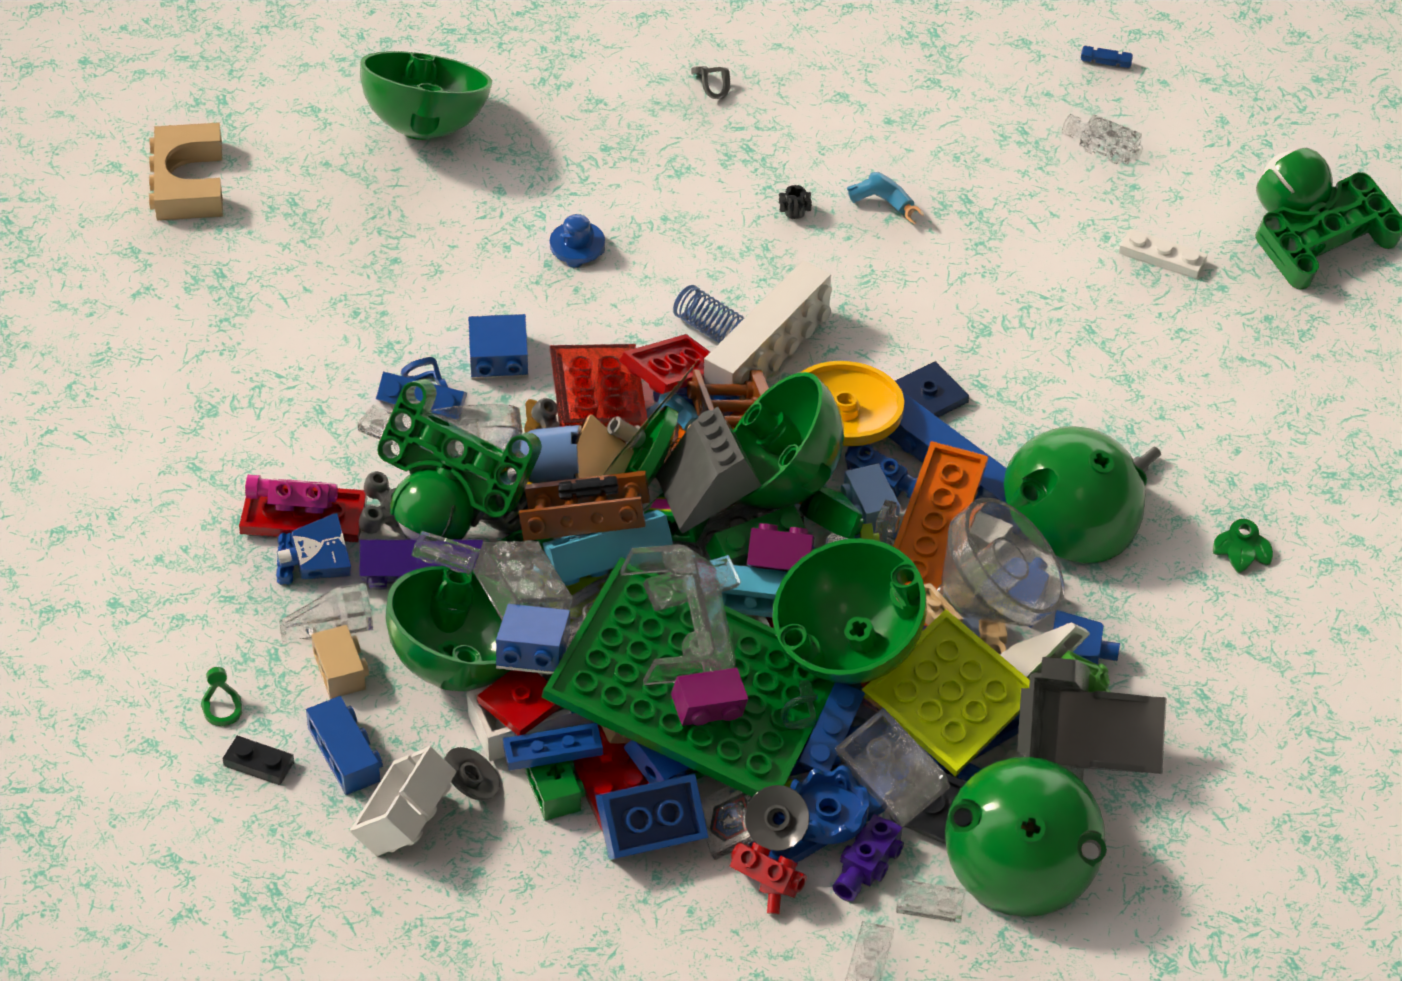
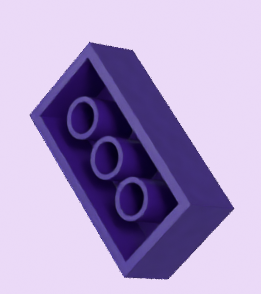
[359,540,486,589]

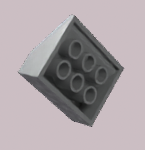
[656,407,762,534]

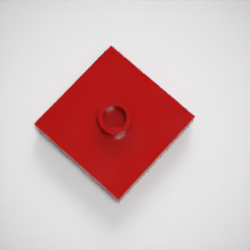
[477,670,561,736]

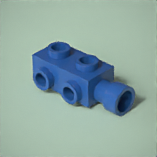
[845,444,918,499]

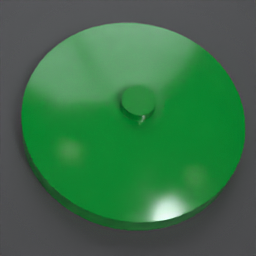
[624,405,678,487]

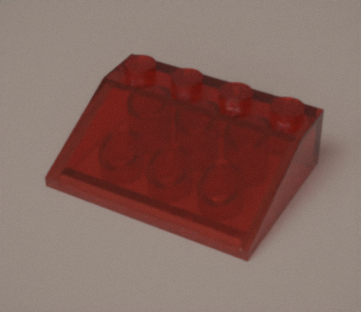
[549,344,648,448]

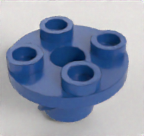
[549,214,605,268]

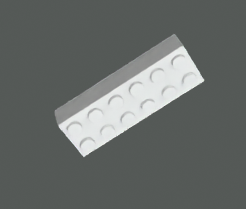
[704,260,832,400]

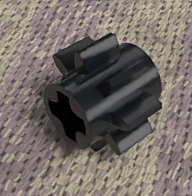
[779,185,812,219]

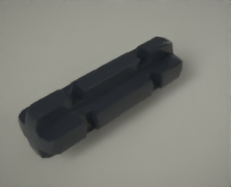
[558,476,619,500]

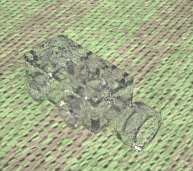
[1062,114,1143,165]

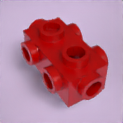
[729,842,807,915]

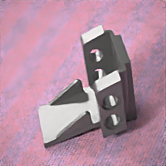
[1017,657,1167,781]

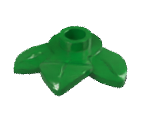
[1213,519,1273,573]

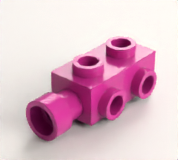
[245,474,338,513]

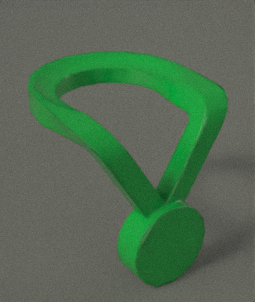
[201,667,242,726]

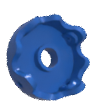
[790,765,869,845]

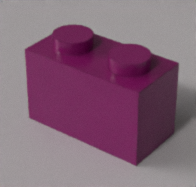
[747,523,815,571]
[671,667,748,726]

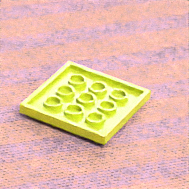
[862,609,1030,777]

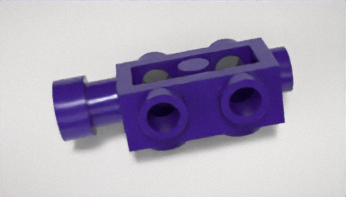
[833,814,904,901]

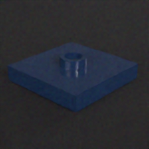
[895,361,969,417]

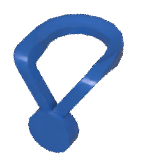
[400,357,448,387]

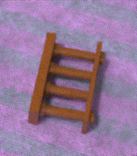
[687,370,780,435]
[519,471,650,541]

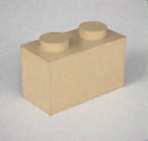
[311,625,369,699]

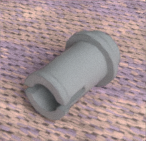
[607,416,646,448]

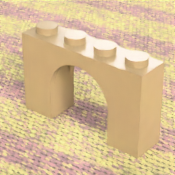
[149,122,223,221]

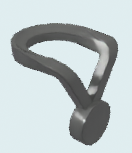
[691,66,730,99]

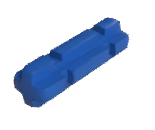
[1081,45,1133,68]
[276,533,294,585]

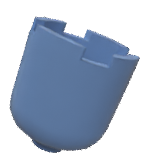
[520,425,581,484]

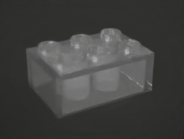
[473,540,573,620]
[835,708,951,827]

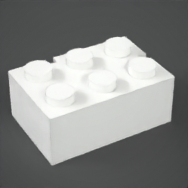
[350,746,457,856]

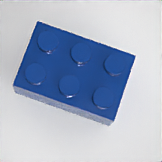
[595,774,709,859]

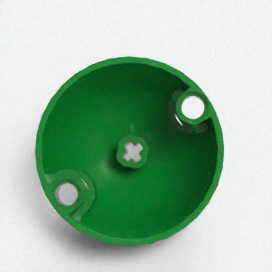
[360,51,492,140]
[733,372,844,510]
[1004,426,1147,563]
[772,538,927,684]
[385,566,529,692]
[945,757,1107,917]

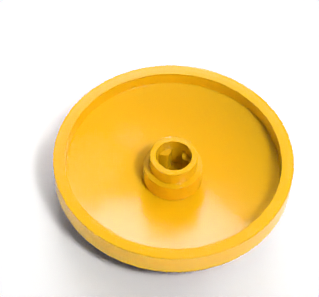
[801,361,904,446]

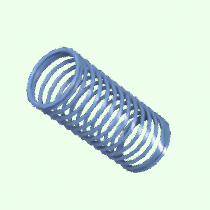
[673,285,744,343]

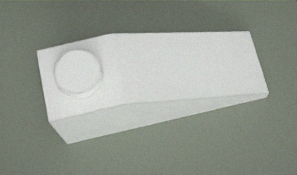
[1000,622,1090,680]

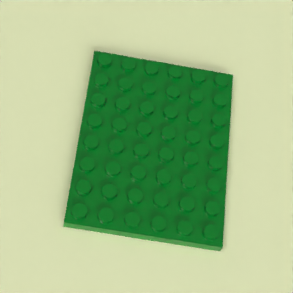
[542,557,835,797]

